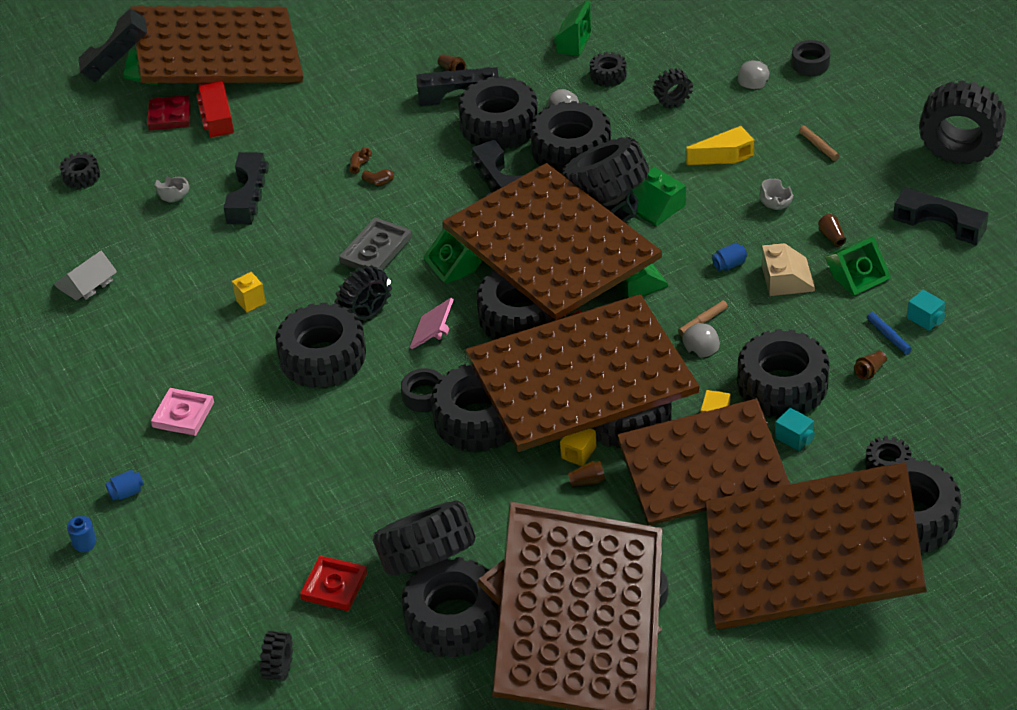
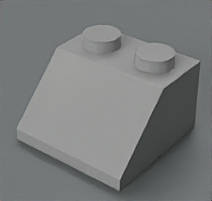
[54,250,117,301]

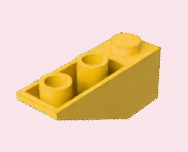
[686,126,754,165]

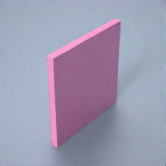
[410,298,453,350]

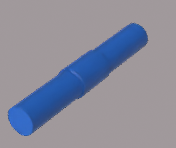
[867,312,912,355]

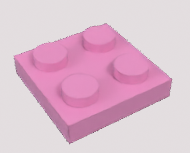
[151,388,214,436]

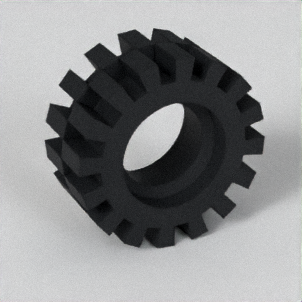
[590,52,627,87]
[652,68,693,108]
[60,152,100,189]
[865,436,911,470]
[260,631,293,681]

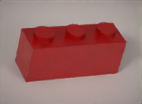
[197,80,234,138]

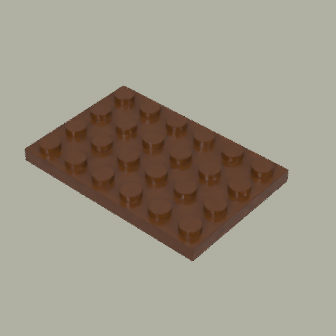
[617,399,790,526]

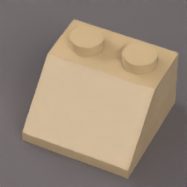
[762,243,815,296]

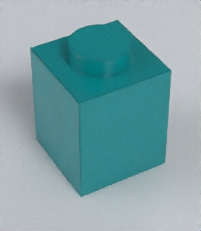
[907,290,945,331]
[775,408,815,451]

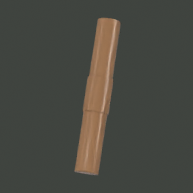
[799,126,840,161]
[678,300,728,337]

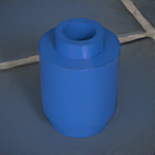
[712,242,747,271]
[105,469,144,501]
[67,516,96,552]

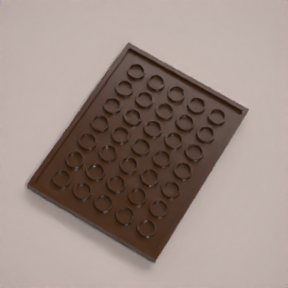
[130,5,303,83]
[442,163,662,321]
[466,294,699,452]
[706,462,927,630]
[492,502,662,710]

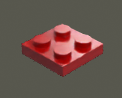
[300,555,368,611]

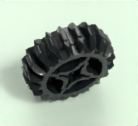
[334,265,392,324]

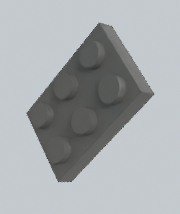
[339,217,412,270]

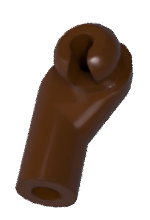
[349,147,372,174]
[361,169,394,186]

